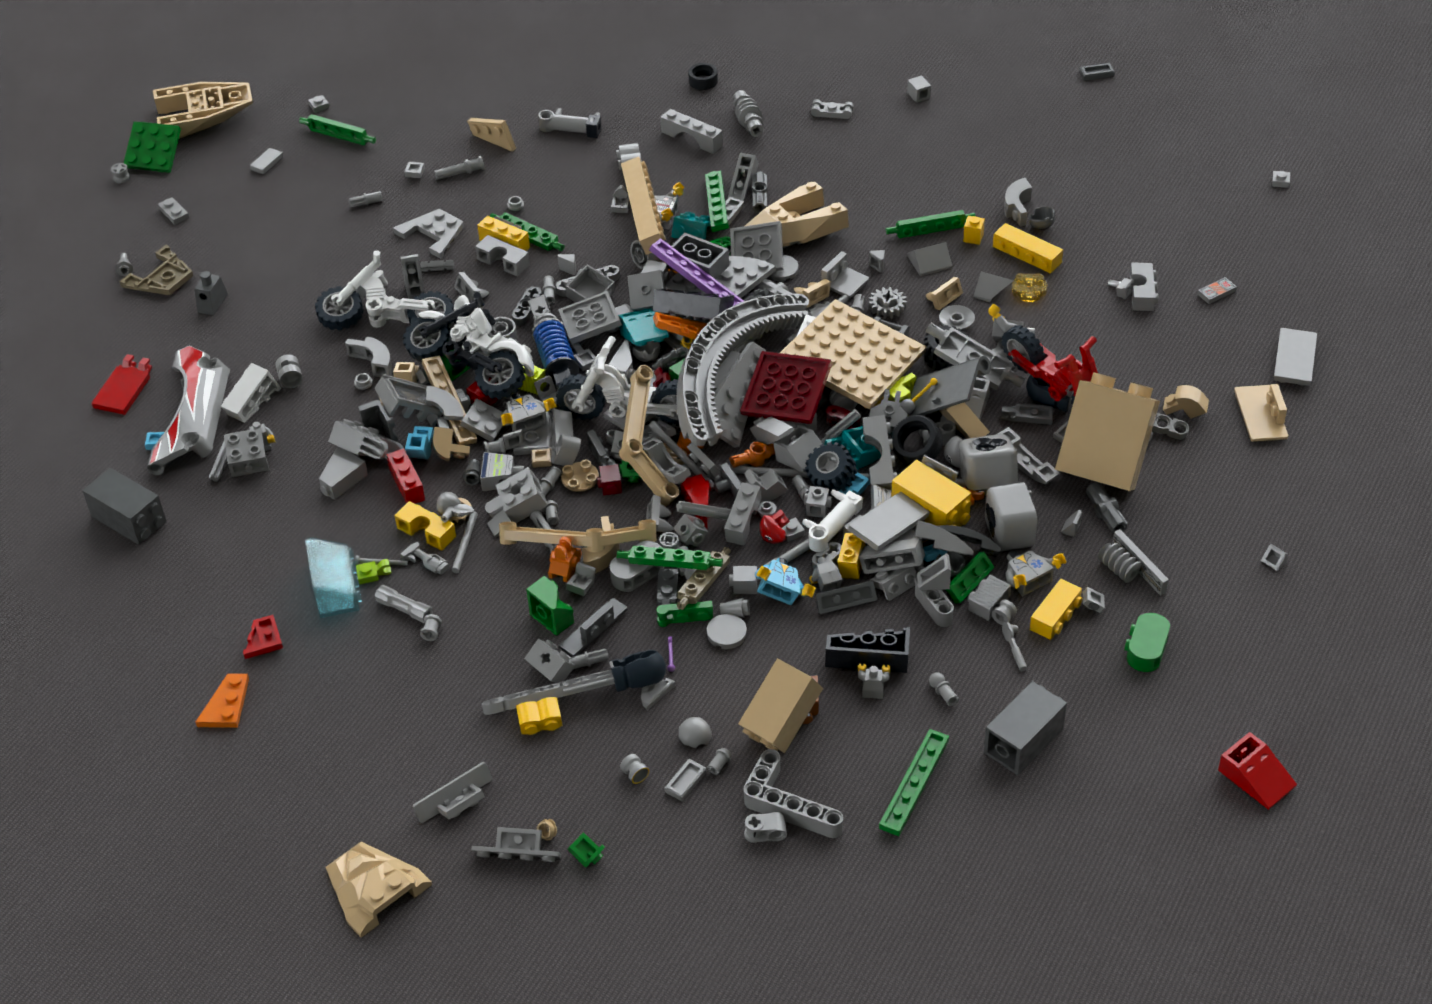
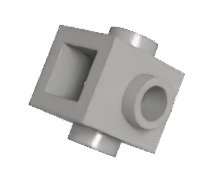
[804,486,832,518]
[673,514,708,547]

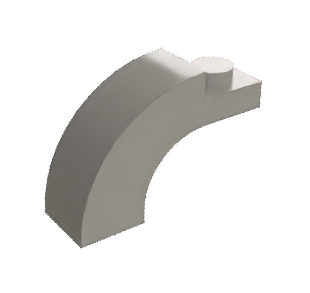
[1004,178,1032,227]
[345,337,392,377]
[643,438,691,484]

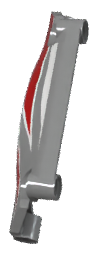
[147,345,230,475]

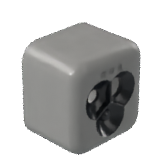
[959,434,1018,490]
[985,482,1037,552]

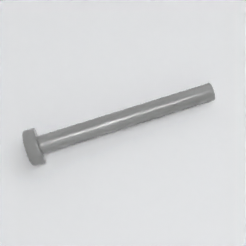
[355,555,408,566]

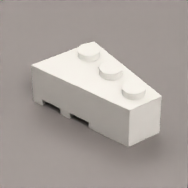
[221,363,282,423]

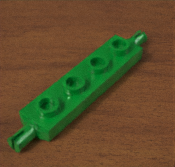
[299,114,376,146]
[885,210,975,238]
[490,212,565,251]
[617,545,723,570]

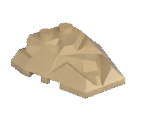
[326,842,432,937]

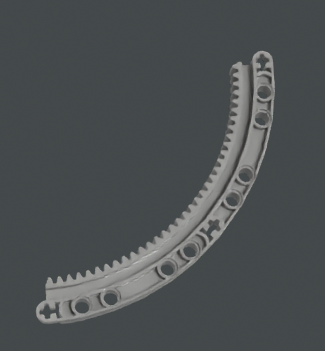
[676,294,809,446]

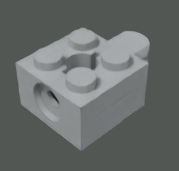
[485,467,548,523]

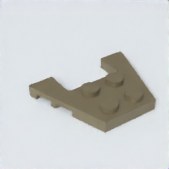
[119,245,193,295]

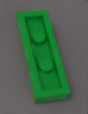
[946,552,994,604]

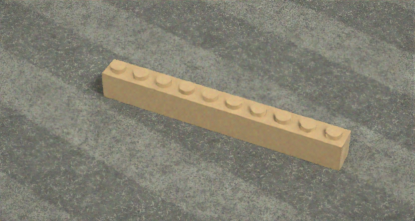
[621,156,666,255]

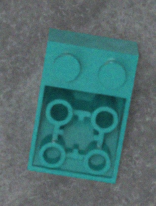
[618,308,669,346]

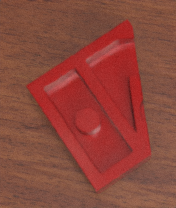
[243,615,283,659]

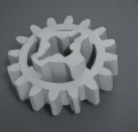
[868,287,907,319]

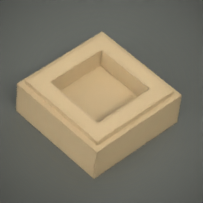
[532,448,551,468]

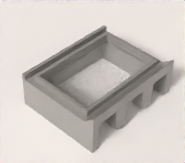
[375,374,443,427]

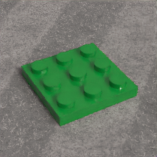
[124,121,181,173]

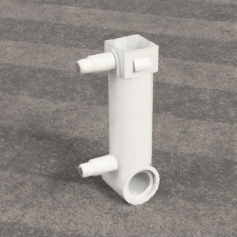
[802,490,863,552]

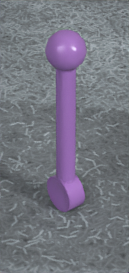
[667,637,675,672]

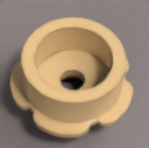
[537,819,557,840]

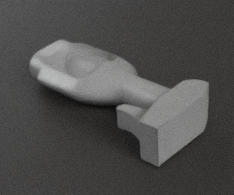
[401,542,450,575]

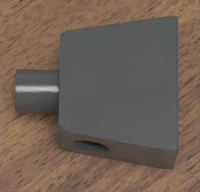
[194,271,227,315]

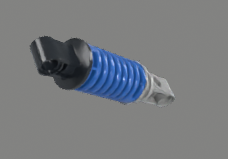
[528,294,579,389]

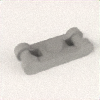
[811,99,854,119]

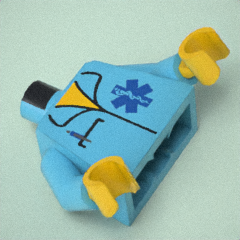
[755,558,816,605]

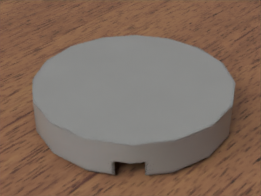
[768,255,799,282]
[707,614,747,649]

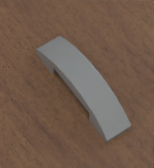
[998,427,1060,484]

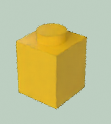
[963,216,985,245]

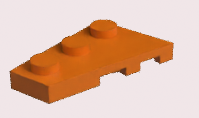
[195,674,249,728]

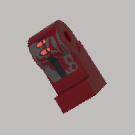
[826,405,860,430]

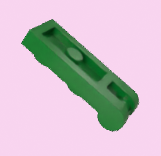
[656,601,713,627]

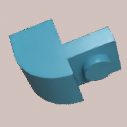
[405,426,434,459]

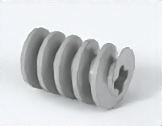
[1097,543,1142,583]

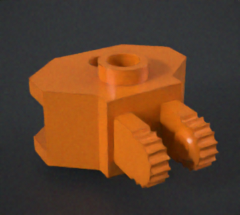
[548,536,582,582]

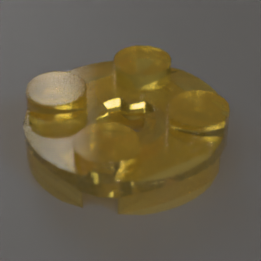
[1012,273,1047,302]

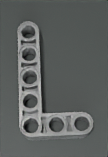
[743,749,843,838]

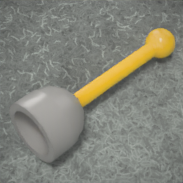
[900,378,938,415]

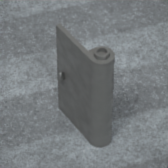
[907,356,991,417]

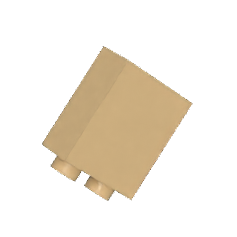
[1055,372,1160,491]

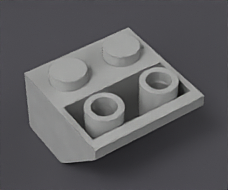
[773,424,823,473]

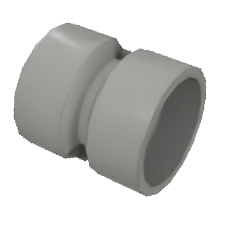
[275,355,303,388]

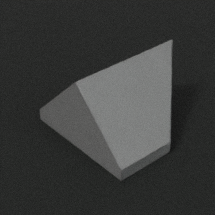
[974,271,1014,302]
[917,554,951,590]

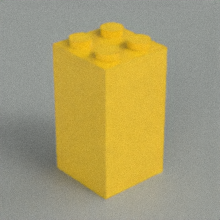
[891,460,971,527]

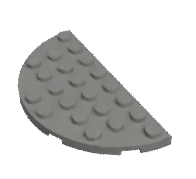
[665,256,776,341]

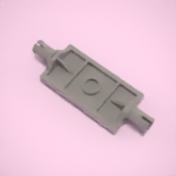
[925,322,1026,390]

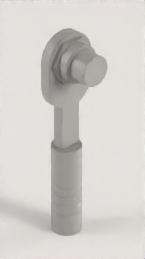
[1002,622,1027,672]

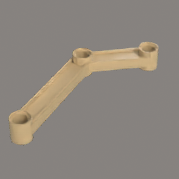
[619,365,679,506]
[499,520,657,552]

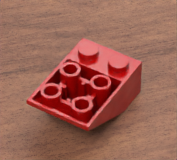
[1218,732,1297,810]

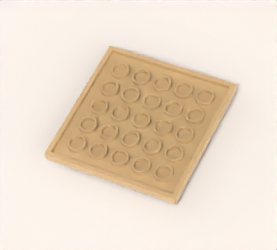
[780,299,926,409]

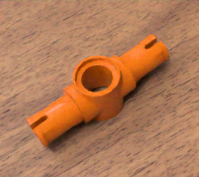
[729,442,775,468]

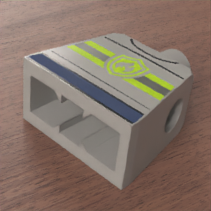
[480,452,525,491]

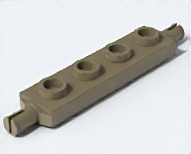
[677,547,731,610]

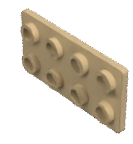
[1234,384,1288,442]

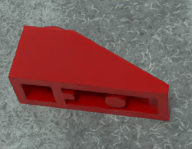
[680,474,711,530]

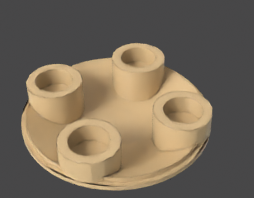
[561,460,599,492]

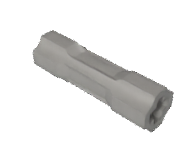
[375,585,433,623]

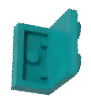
[671,212,711,240]

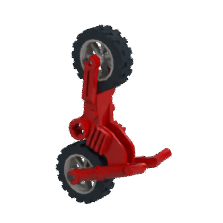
[1001,325,1098,405]

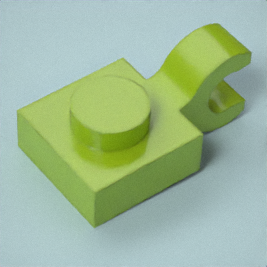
[356,559,392,584]

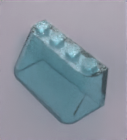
[305,537,362,618]

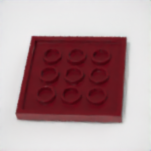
[740,351,832,424]

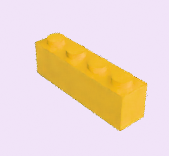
[993,223,1063,273]

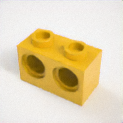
[837,533,866,579]

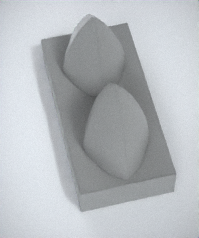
[454,272,489,303]
[646,495,674,532]

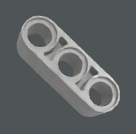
[915,577,954,627]

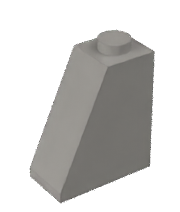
[319,446,368,500]

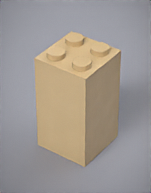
[738,658,823,754]

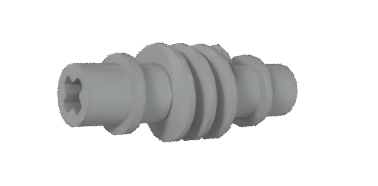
[733,90,764,137]

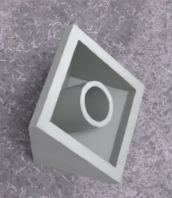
[907,242,952,277]

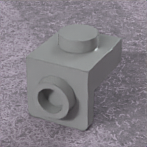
[566,562,596,596]

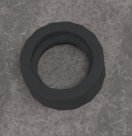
[688,63,718,90]

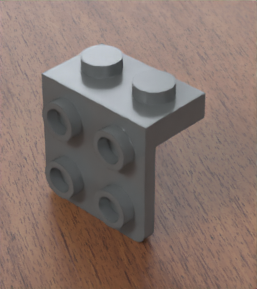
[358,399,398,441]

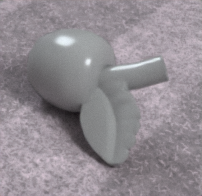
[436,492,474,522]

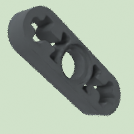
[512,287,542,326]

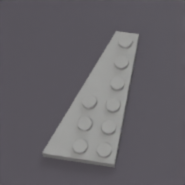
[713,342,766,448]

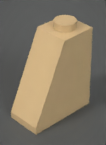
[939,402,990,439]

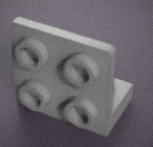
[821,251,869,298]
[224,428,269,477]

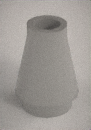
[720,598,750,618]

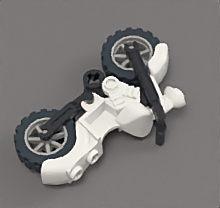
[403,292,534,399]

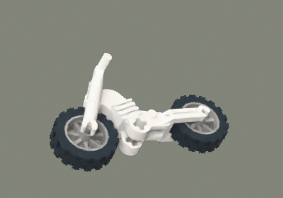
[315,251,454,334]
[556,336,680,426]

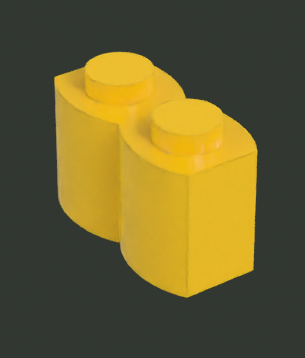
[516,697,563,735]

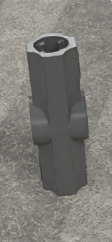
[752,172,768,214]
[1086,482,1128,533]

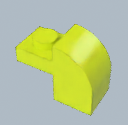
[888,373,916,403]

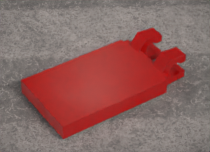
[91,354,152,415]

